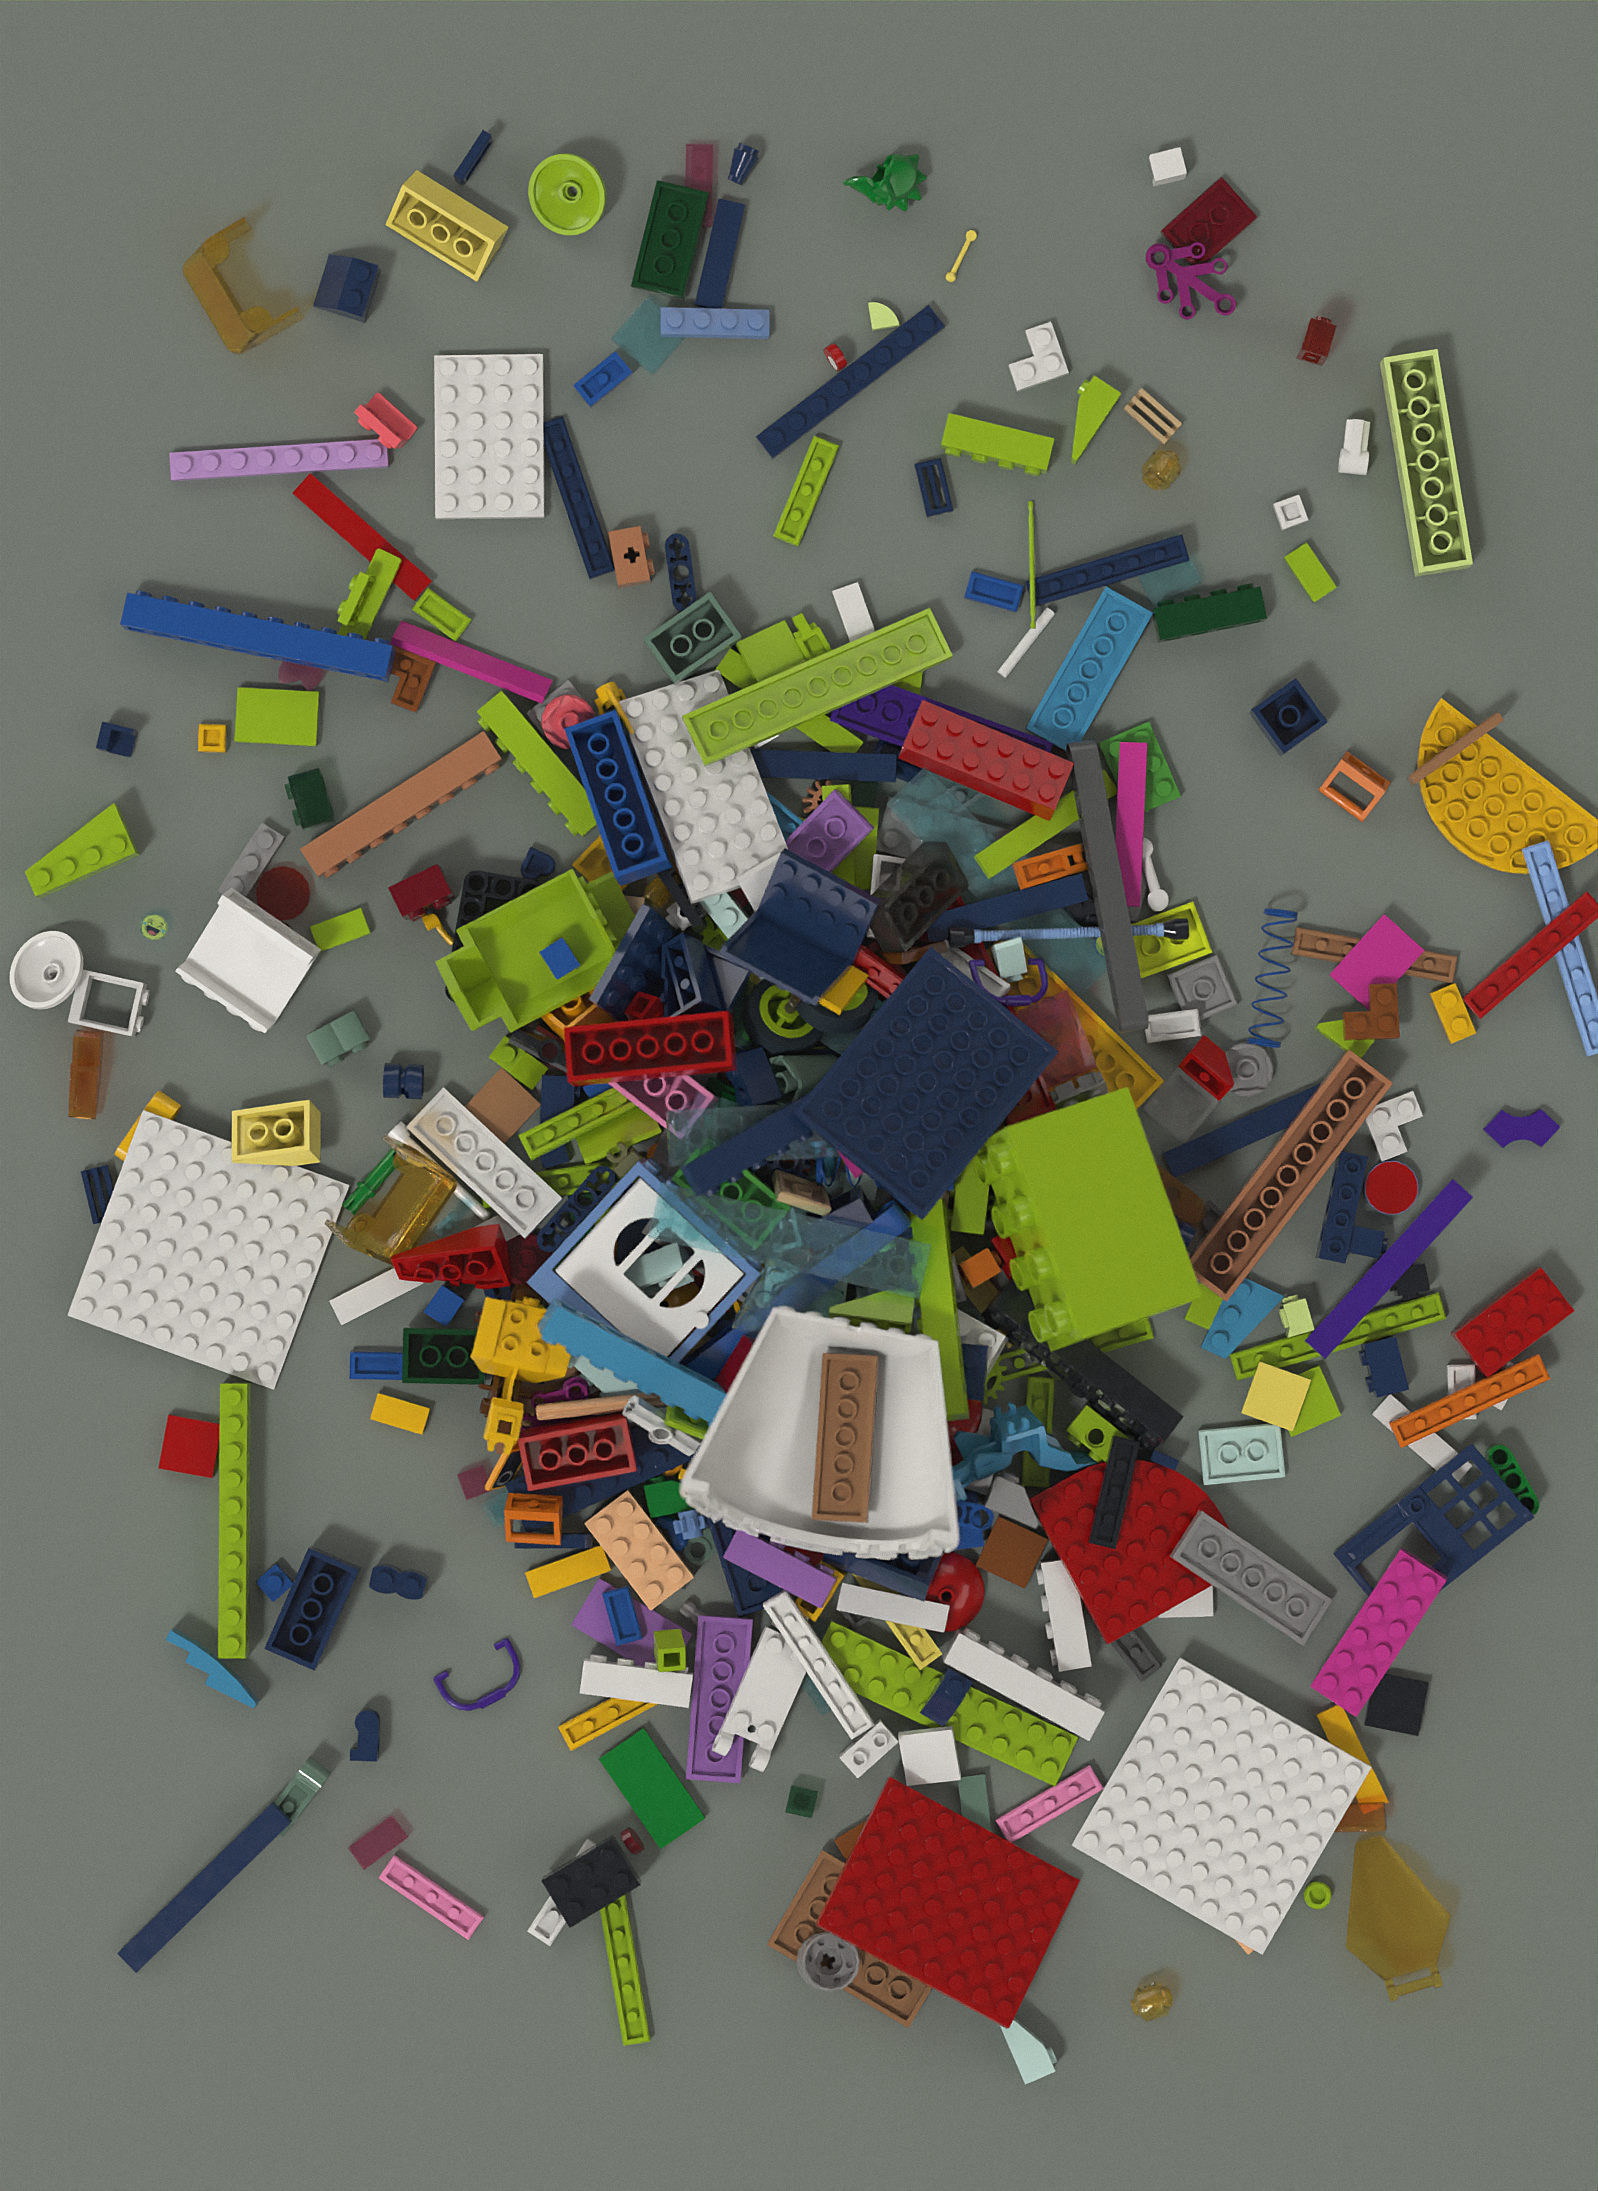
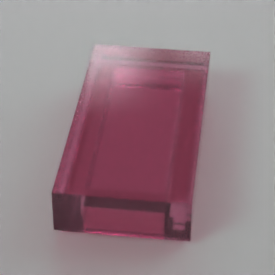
[348,1814,409,1870]

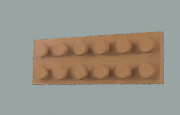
[812,1353,879,1523]

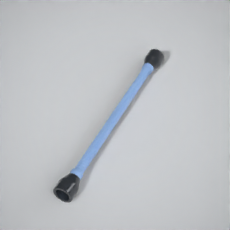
[948,918,1189,948]

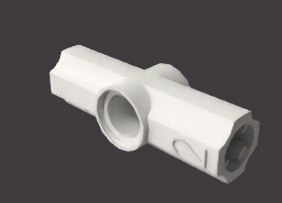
[623,1395,701,1456]

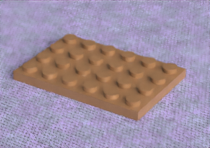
[767,1849,932,2028]

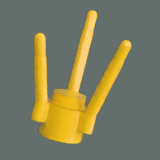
[594,682,634,734]

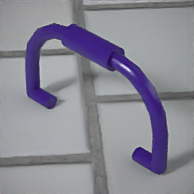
[968,958,1048,1007]
[433,1638,520,1711]

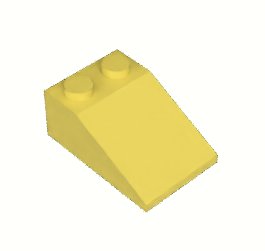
[232,1100,321,1166]

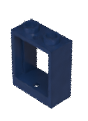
[799,1185,873,1252]

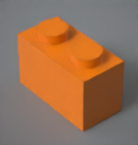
[957,1248,1002,1289]

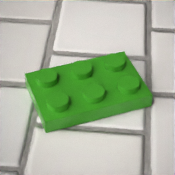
[1098,722,1181,812]

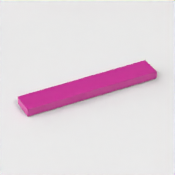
[391,621,553,704]
[1115,742,1148,907]

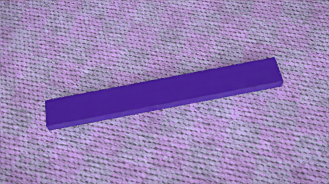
[1305,1179,1473,1359]

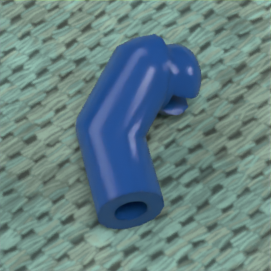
[656,1515,688,1551]

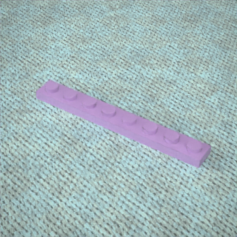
[169,439,389,481]

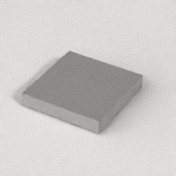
[1167,954,1238,1021]

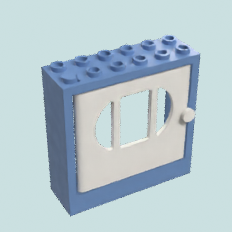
[527,1157,764,1363]

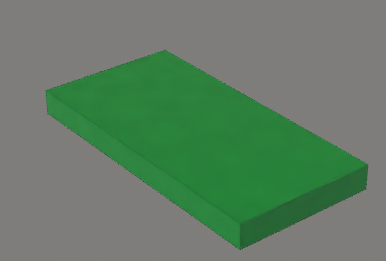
[599,1727,706,1849]

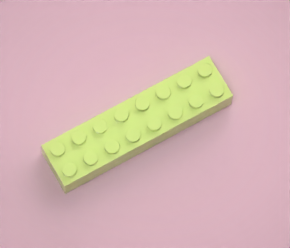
[1380,349,1473,577]

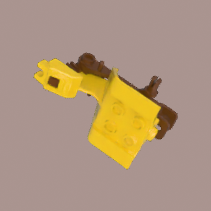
[471,1284,571,1455]

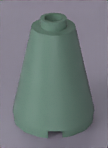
[768,1054,839,1108]

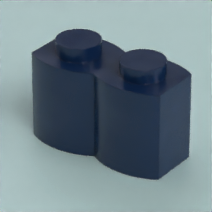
[369,1564,429,1600]

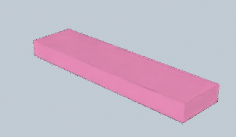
[995,1764,1104,1843]
[379,1854,484,1940]

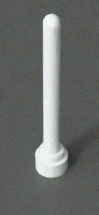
[386,1121,490,1220]

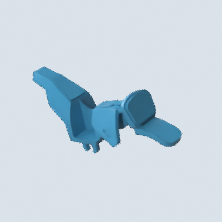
[951,1402,1097,1501]

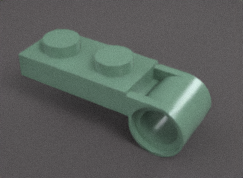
[275,1756,331,1837]

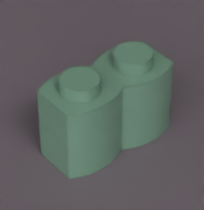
[306,1010,371,1067]

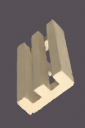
[1123,388,1182,445]

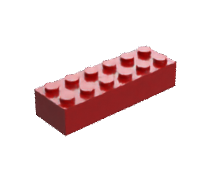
[898,700,1074,821]
[564,1011,737,1086]

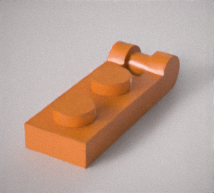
[1012,843,1088,890]

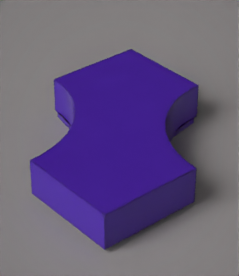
[1482,1109,1560,1148]

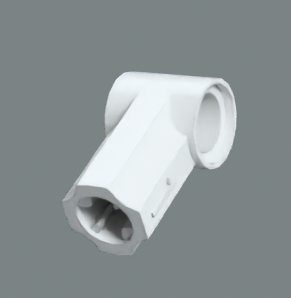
[1338,419,1370,475]

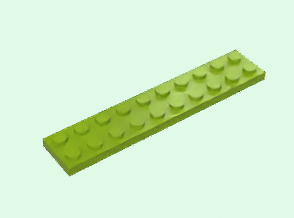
[682,608,953,767]
[821,1620,1078,1786]

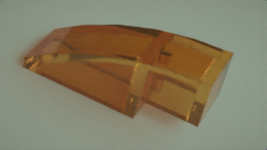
[68,1030,104,1120]

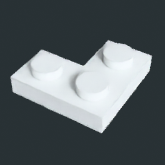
[1008,322,1069,392]
[1365,1091,1423,1161]

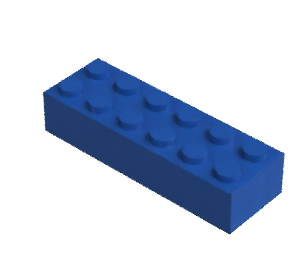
[564,710,672,886]

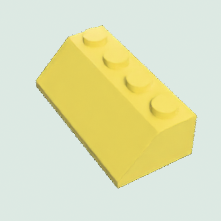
[385,170,509,282]

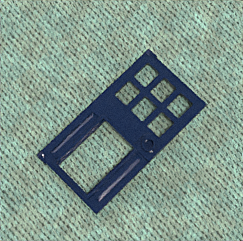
[1333,1443,1535,1597]

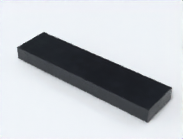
[1087,1436,1140,1549]

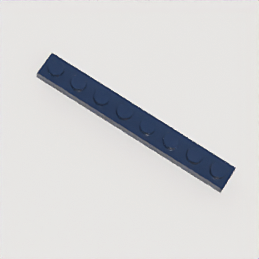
[756,305,945,460]

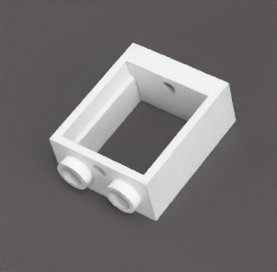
[68,970,150,1037]

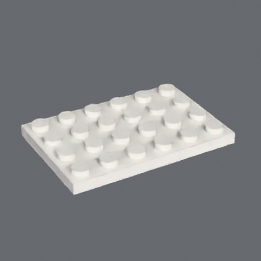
[434,354,545,519]

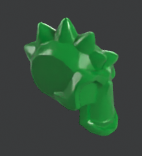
[843,154,927,212]

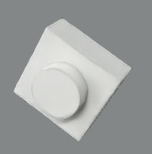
[1273,495,1308,530]

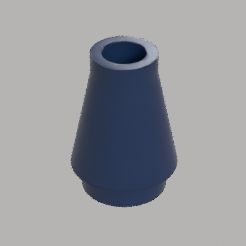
[728,143,759,185]

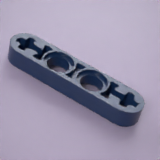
[537,1166,616,1252]

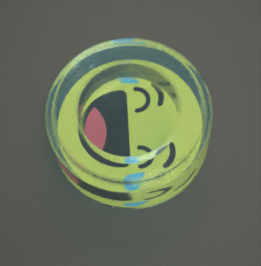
[140,913,168,941]

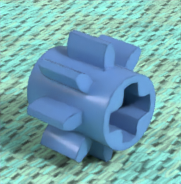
[673,1509,708,1540]

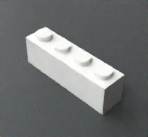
[1036,1558,1092,1672]
[580,1655,693,1708]

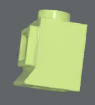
[1278,1294,1315,1337]

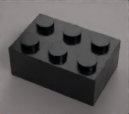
[541,1834,641,1928]

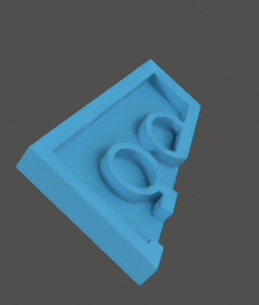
[1200,1278,1285,1359]

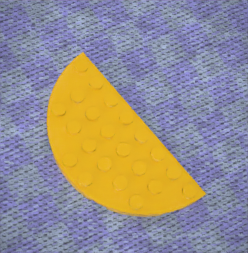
[1417,698,1598,874]

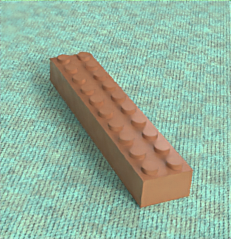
[1189,1050,1393,1301]

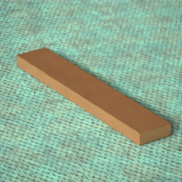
[1291,927,1458,984]

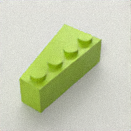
[24,803,140,899]

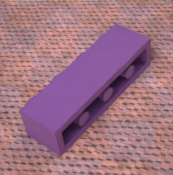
[723,1530,838,1608]

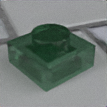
[785,1784,818,1818]

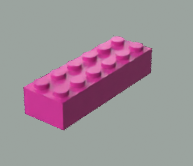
[1310,1547,1448,1717]

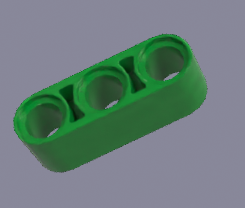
[1484,1444,1539,1515]

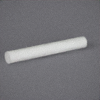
[997,608,1055,678]

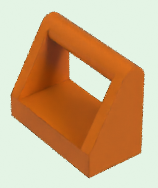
[1318,751,1391,822]
[504,1493,563,1545]

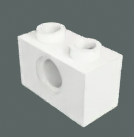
[839,1718,899,1778]

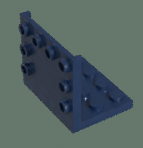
[720,848,881,1006]
[589,904,752,1022]

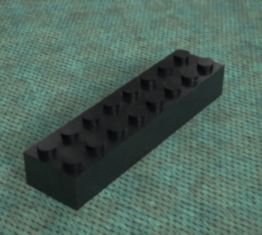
[981,1280,1184,1451]

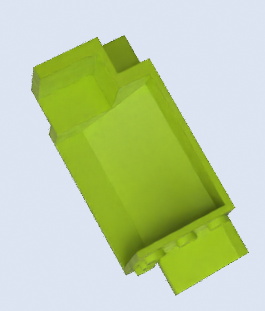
[435,869,635,1033]

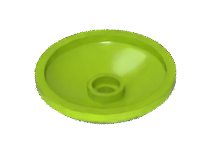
[528,153,607,235]

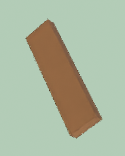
[1407,712,1504,786]

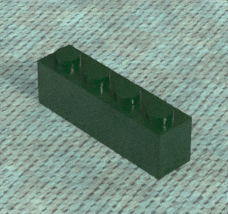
[1152,583,1267,643]

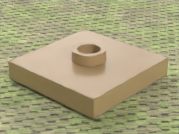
[771,1170,831,1216]

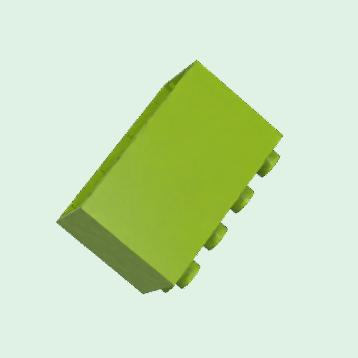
[973,1087,1203,1352]

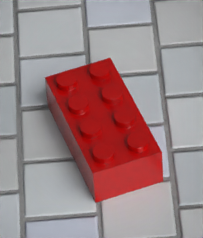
[1450,1267,1574,1377]
[518,1411,637,1491]

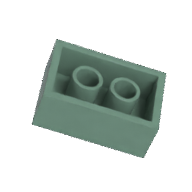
[643,592,742,685]

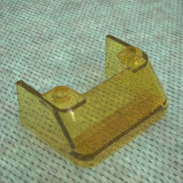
[183,217,304,355]
[324,1135,457,1266]

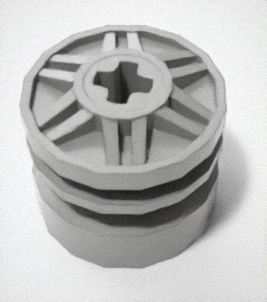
[796,1932,860,1991]

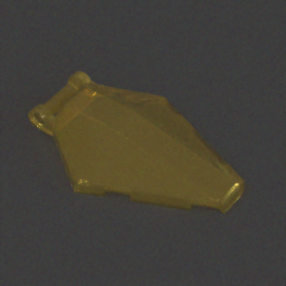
[1345,1835,1451,2002]

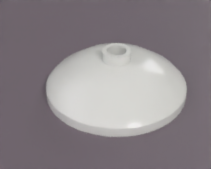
[10,931,83,1009]

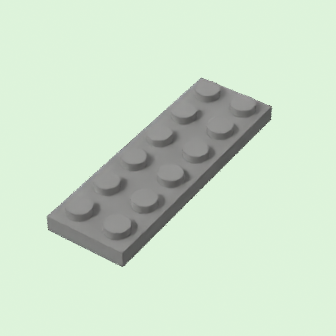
[1170,1510,1333,1646]

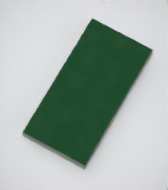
[631,180,710,300]

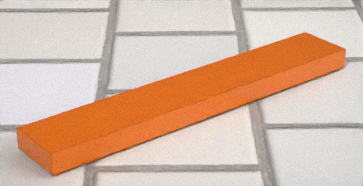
[1389,1354,1550,1448]

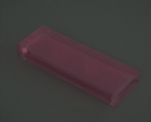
[685,144,713,227]

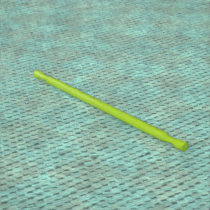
[1028,501,1036,629]

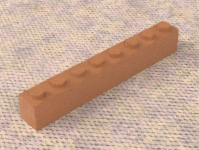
[300,731,503,879]

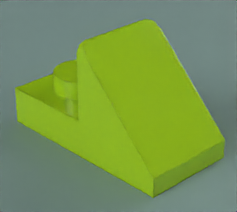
[489,1036,549,1090]

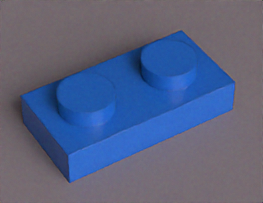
[573,351,633,408]

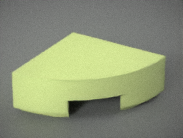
[868,302,899,331]

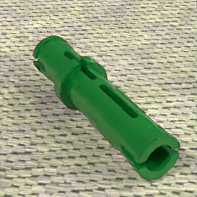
[342,1143,408,1216]

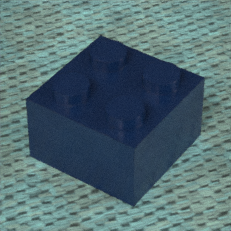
[1249,678,1328,757]

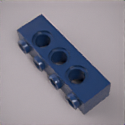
[1315,1151,1368,1264]

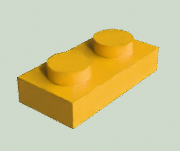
[1429,983,1476,1044]

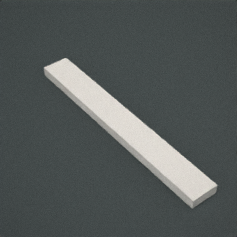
[329,1215,520,1325]

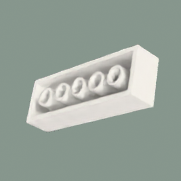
[942,1628,1105,1741]

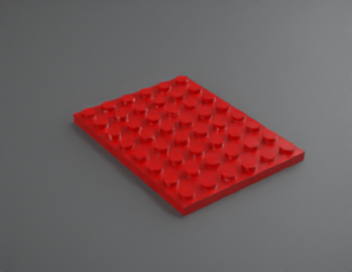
[815,1777,1080,2029]

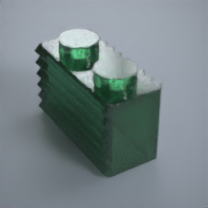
[285,768,336,831]

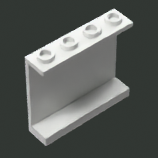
[175,888,321,1033]

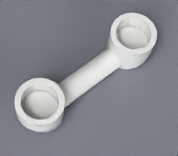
[1142,838,1169,912]

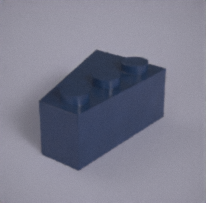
[660,932,722,1017]

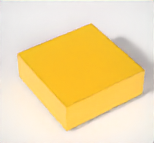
[198,724,227,753]

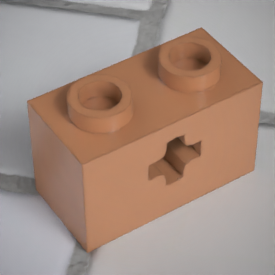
[608,526,655,588]

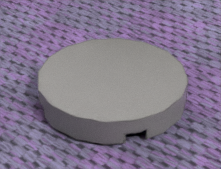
[1225,1042,1274,1097]

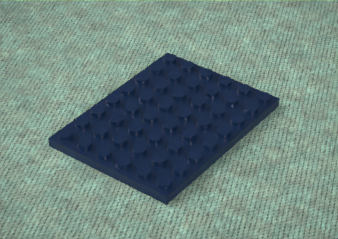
[793,947,1059,1220]

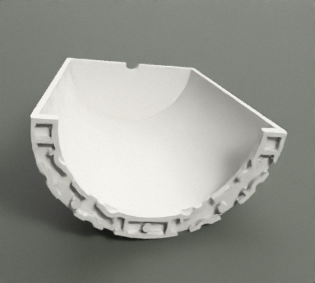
[680,1306,959,1560]

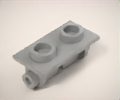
[1050,1071,1108,1110]

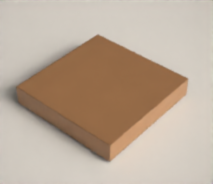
[465,1067,541,1144]

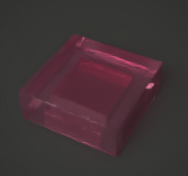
[457,1465,492,1500]

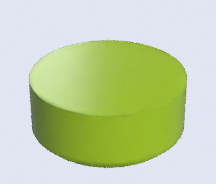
[1303,1881,1331,1909]

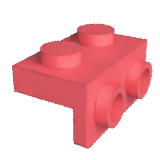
[354,393,418,449]

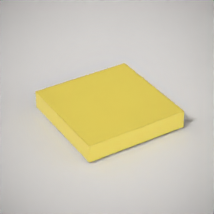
[1241,1361,1311,1431]

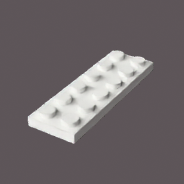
[406,1087,563,1239]

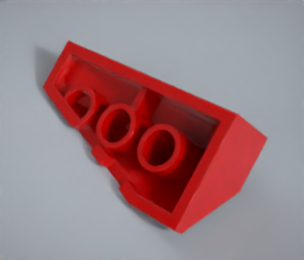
[391,1224,511,1289]

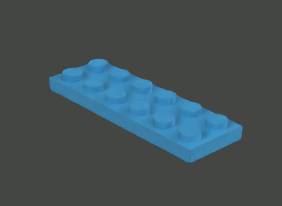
[1025,587,1153,752]

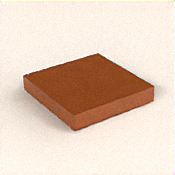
[975,1516,1048,1589]

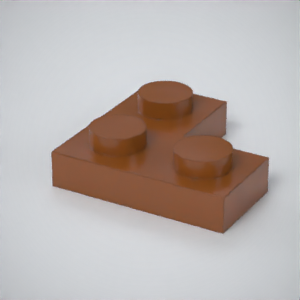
[390,644,436,714]
[1342,983,1400,1041]

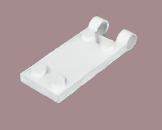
[712,1626,806,1772]

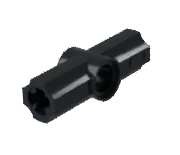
[509,1025,567,1073]

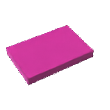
[1329,914,1425,1011]

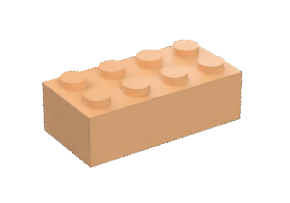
[584,1489,695,1611]

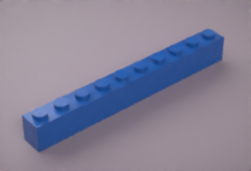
[120,590,396,682]

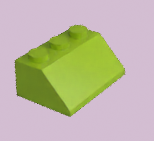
[576,1107,663,1165]

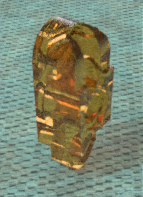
[1156,1164,1206,1223]

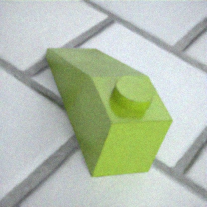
[1070,375,1121,465]
[828,1289,915,1335]

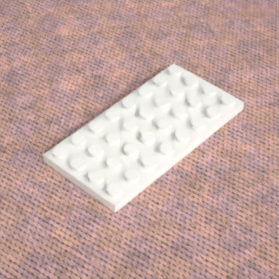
[619,670,788,904]

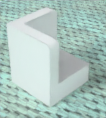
[1149,147,1187,186]

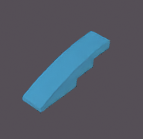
[166,1628,259,1708]

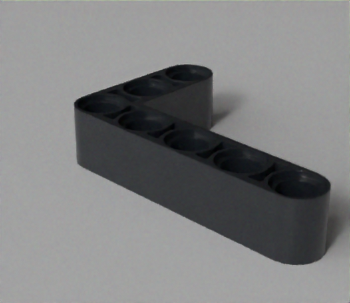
[445,870,540,1002]

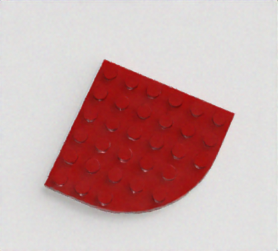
[1029,1460,1230,1644]

